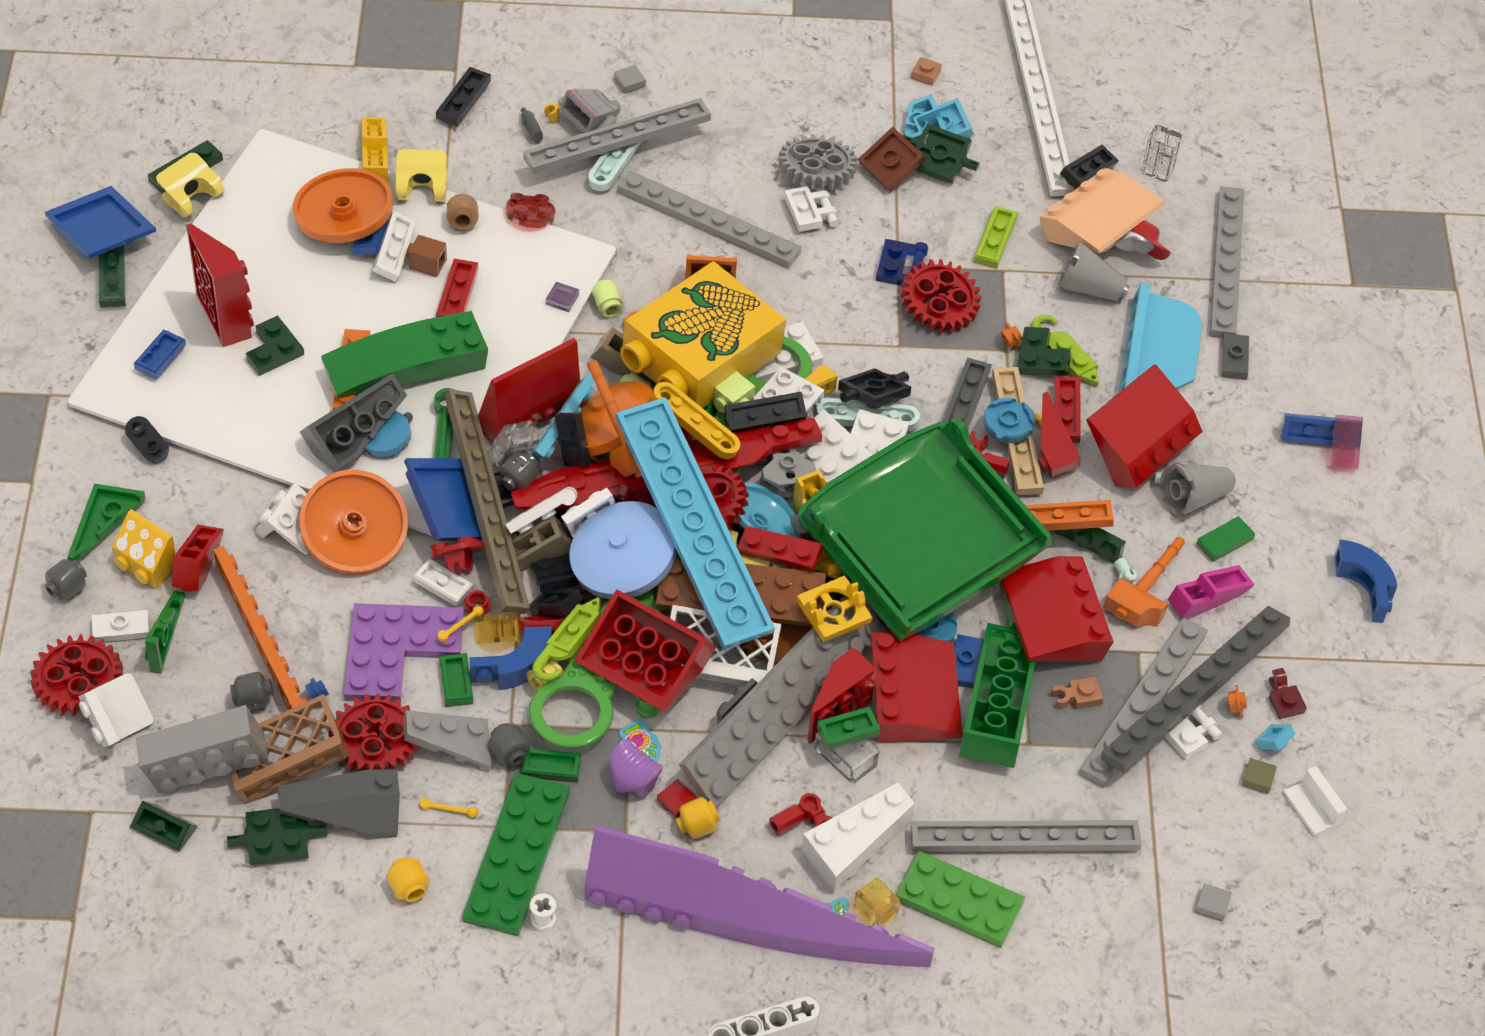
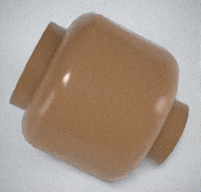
[446,194,479,231]

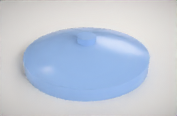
[570,501,677,599]

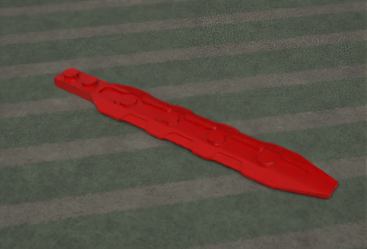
[511,417,822,509]

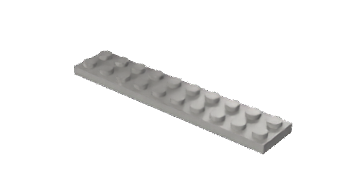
[679,595,886,808]

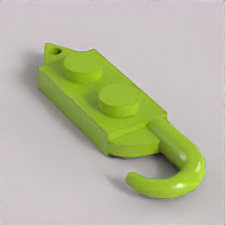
[1031,314,1099,386]
[532,597,601,681]

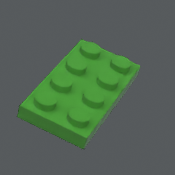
[895,851,1025,948]

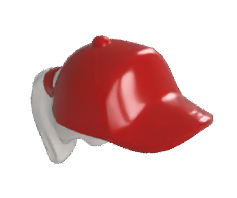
[1101,221,1171,260]

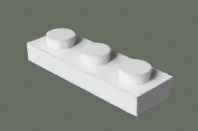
[372,211,416,282]

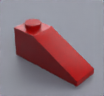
[1038,392,1081,479]
[172,524,224,592]

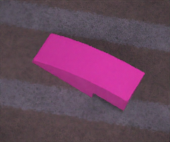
[1168,565,1254,619]

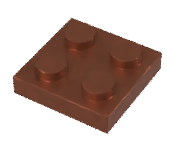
[857,127,926,193]

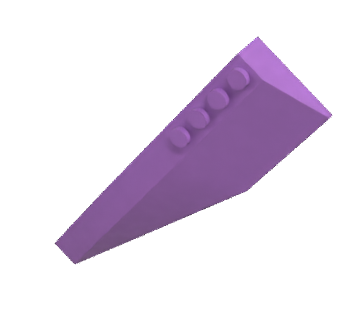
[585,825,935,967]

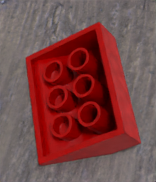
[186,223,254,347]
[478,338,580,446]
[1086,365,1203,488]
[1001,556,1114,662]
[574,589,716,713]
[871,631,963,743]

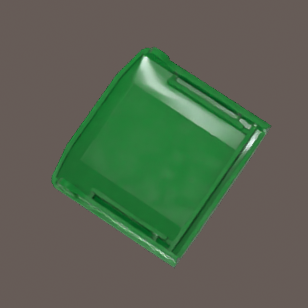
[798,417,1053,641]

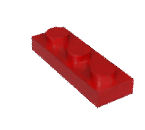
[436,258,479,317]
[1054,376,1081,443]
[737,525,823,572]

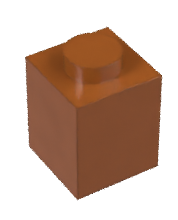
[406,234,447,277]

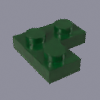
[246,315,304,376]
[1017,327,1072,376]

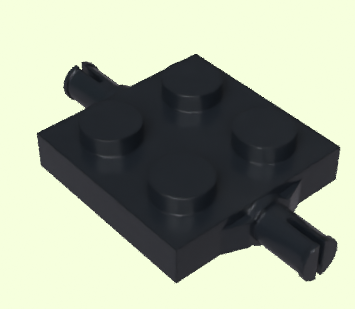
[838,368,911,409]

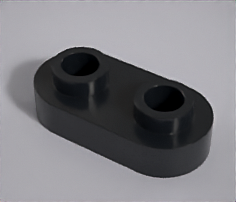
[125,416,169,463]

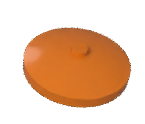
[293,168,394,243]
[579,381,653,456]
[299,470,408,575]

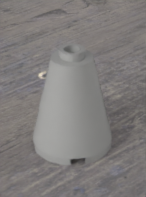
[1057,242,1130,302]
[1160,463,1236,515]

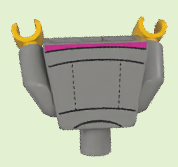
[544,89,621,158]

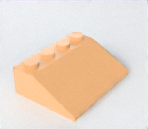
[1039,168,1164,253]

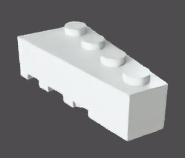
[801,783,915,894]

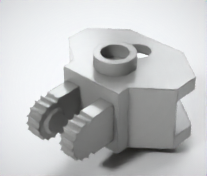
[761,448,816,499]

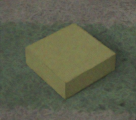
[1242,758,1277,794]

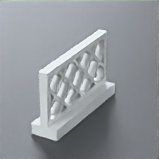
[670,605,781,686]

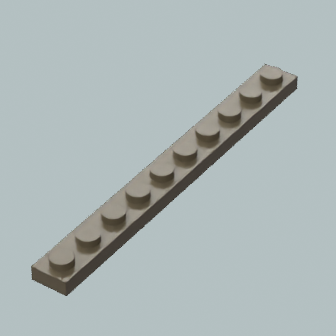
[444,389,530,614]

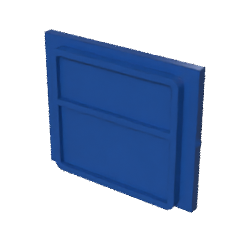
[45,186,156,259]
[404,458,482,541]

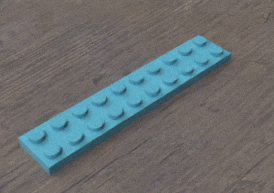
[615,397,775,650]

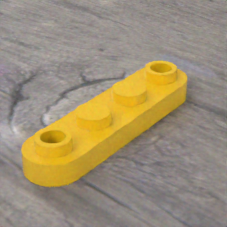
[651,382,740,459]

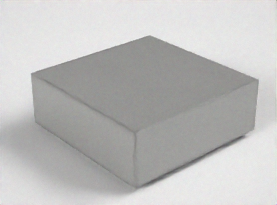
[614,65,646,93]
[1195,883,1232,921]

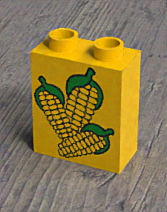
[620,261,787,408]

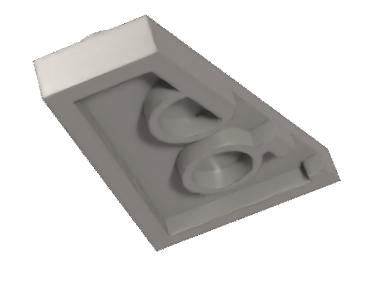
[403,710,491,772]

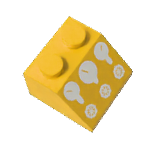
[112,509,176,589]

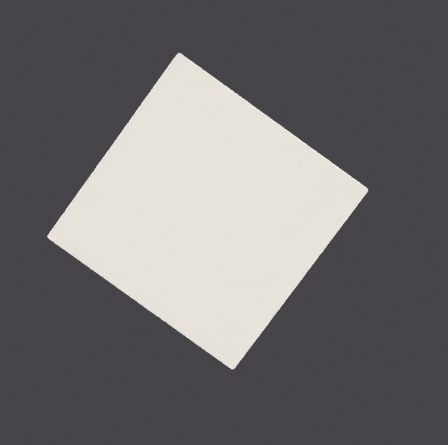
[68,129,616,537]

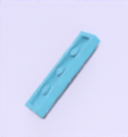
[531,372,595,462]

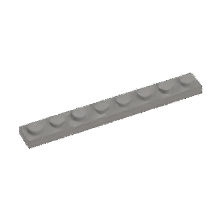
[523,98,711,174]
[618,171,801,269]
[1210,186,1244,338]
[1079,618,1208,788]
[910,820,1141,852]

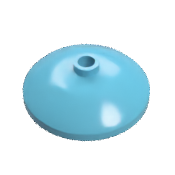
[737,483,798,538]

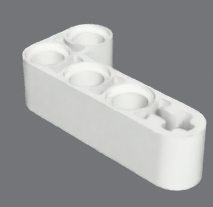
[708,997,820,1036]

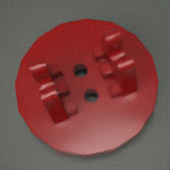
[430,536,484,575]

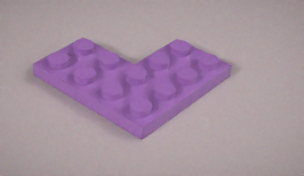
[344,603,464,702]

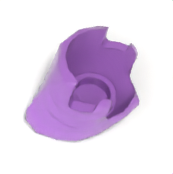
[609,739,663,799]

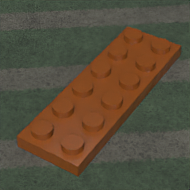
[656,555,826,627]

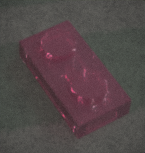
[1331,415,1363,469]

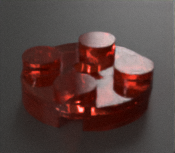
[505,193,555,228]

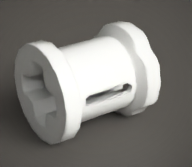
[530,894,556,931]

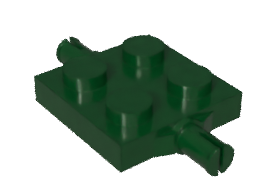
[903,124,980,184]
[227,808,327,865]

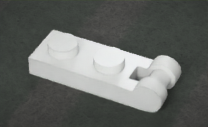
[505,486,578,534]

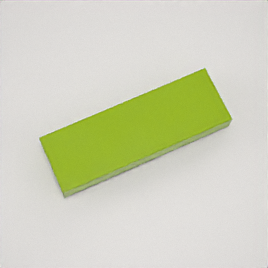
[974,206,1018,269]

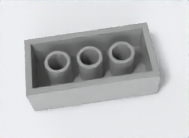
[135,705,268,793]

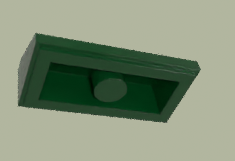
[130,801,198,851]

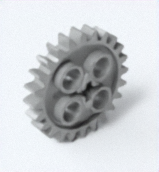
[778,134,857,190]

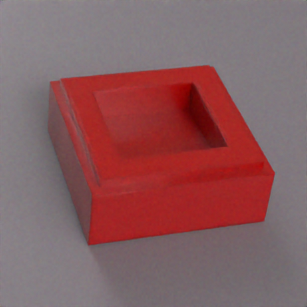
[657,779,697,818]

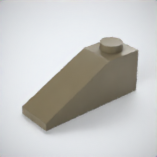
[590,327,657,388]
[485,515,572,571]

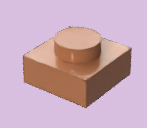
[911,57,942,86]

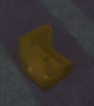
[475,614,520,644]
[853,877,901,926]

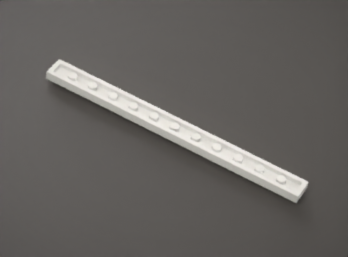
[1004,0,1076,196]

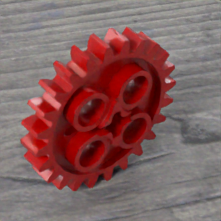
[900,259,982,334]
[700,465,749,531]
[30,634,124,717]
[328,693,419,772]

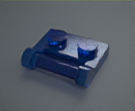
[876,239,929,286]

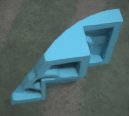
[904,94,974,139]

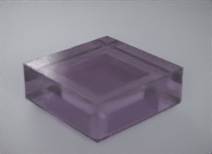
[546,281,579,312]

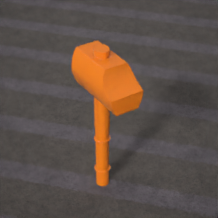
[587,360,642,478]
[1103,537,1185,627]

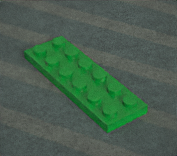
[462,773,570,936]

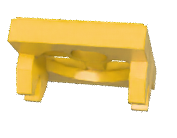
[796,576,872,642]

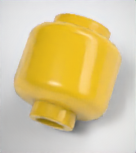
[676,797,721,839]
[386,857,430,902]

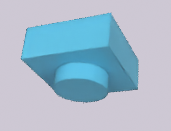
[1255,724,1295,751]

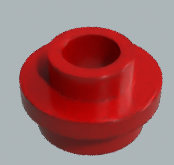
[464,590,491,616]

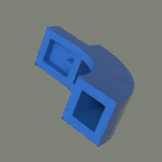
[1335,540,1397,623]
[469,626,552,690]

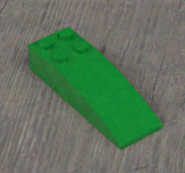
[321,311,488,398]
[959,623,1036,768]

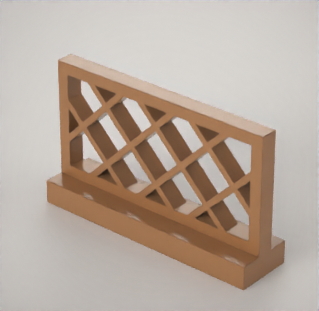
[231,694,350,804]

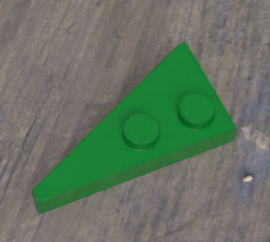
[67,484,146,562]
[145,590,185,674]

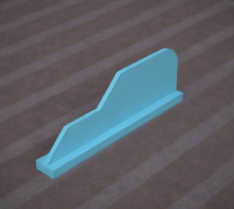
[1119,282,1202,392]

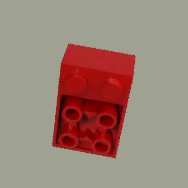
[807,648,877,744]

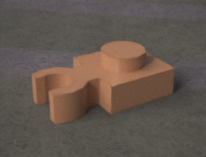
[1051,676,1104,709]

